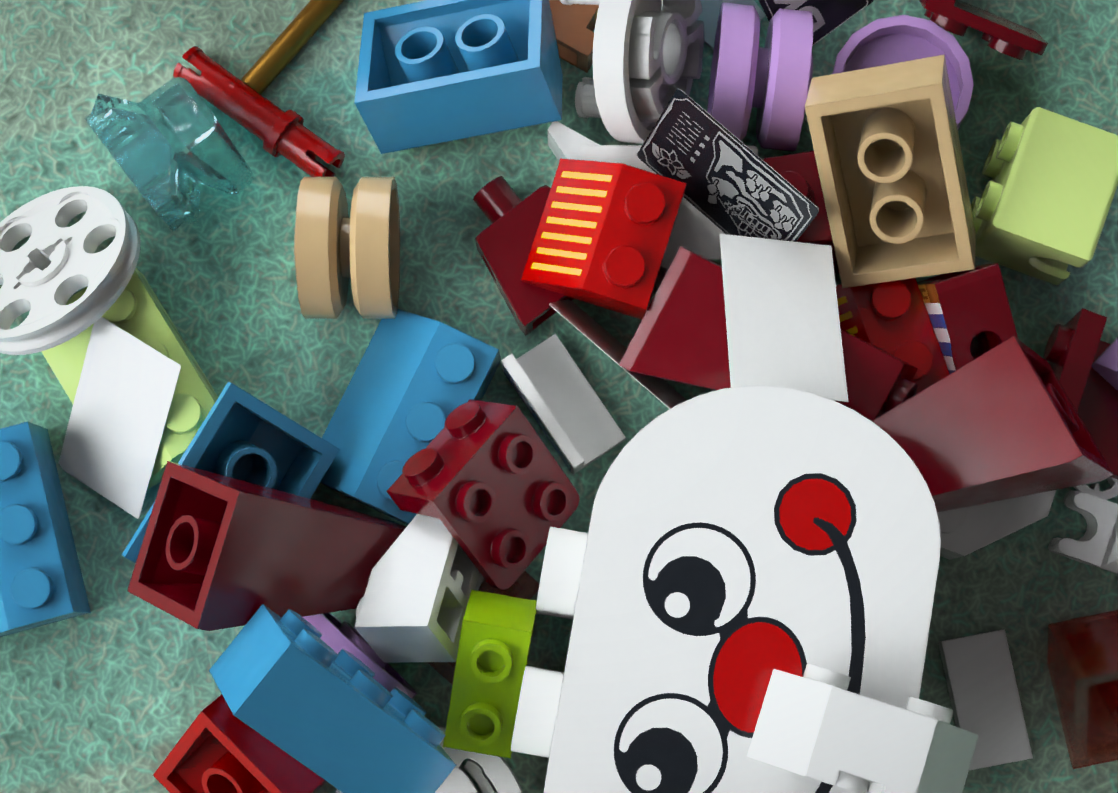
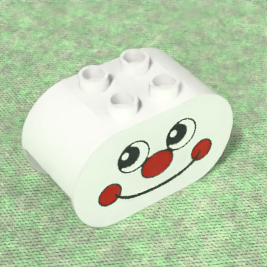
[511,385,941,793]

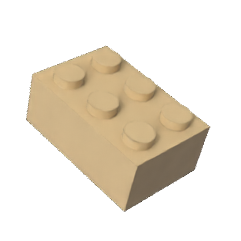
[805,54,976,288]

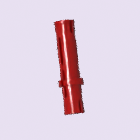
[173,46,345,177]

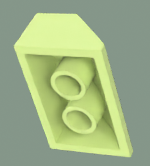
[41,268,218,490]

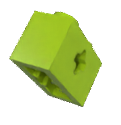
[443,589,537,759]

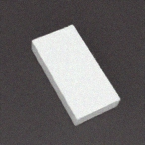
[938,629,1033,771]

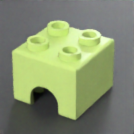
[971,107,1118,285]

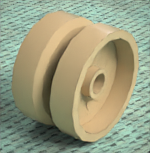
[294,177,400,319]

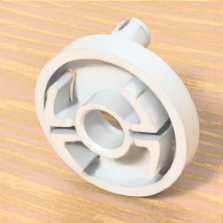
[560,0,704,144]

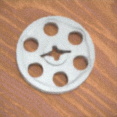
[0,186,141,355]

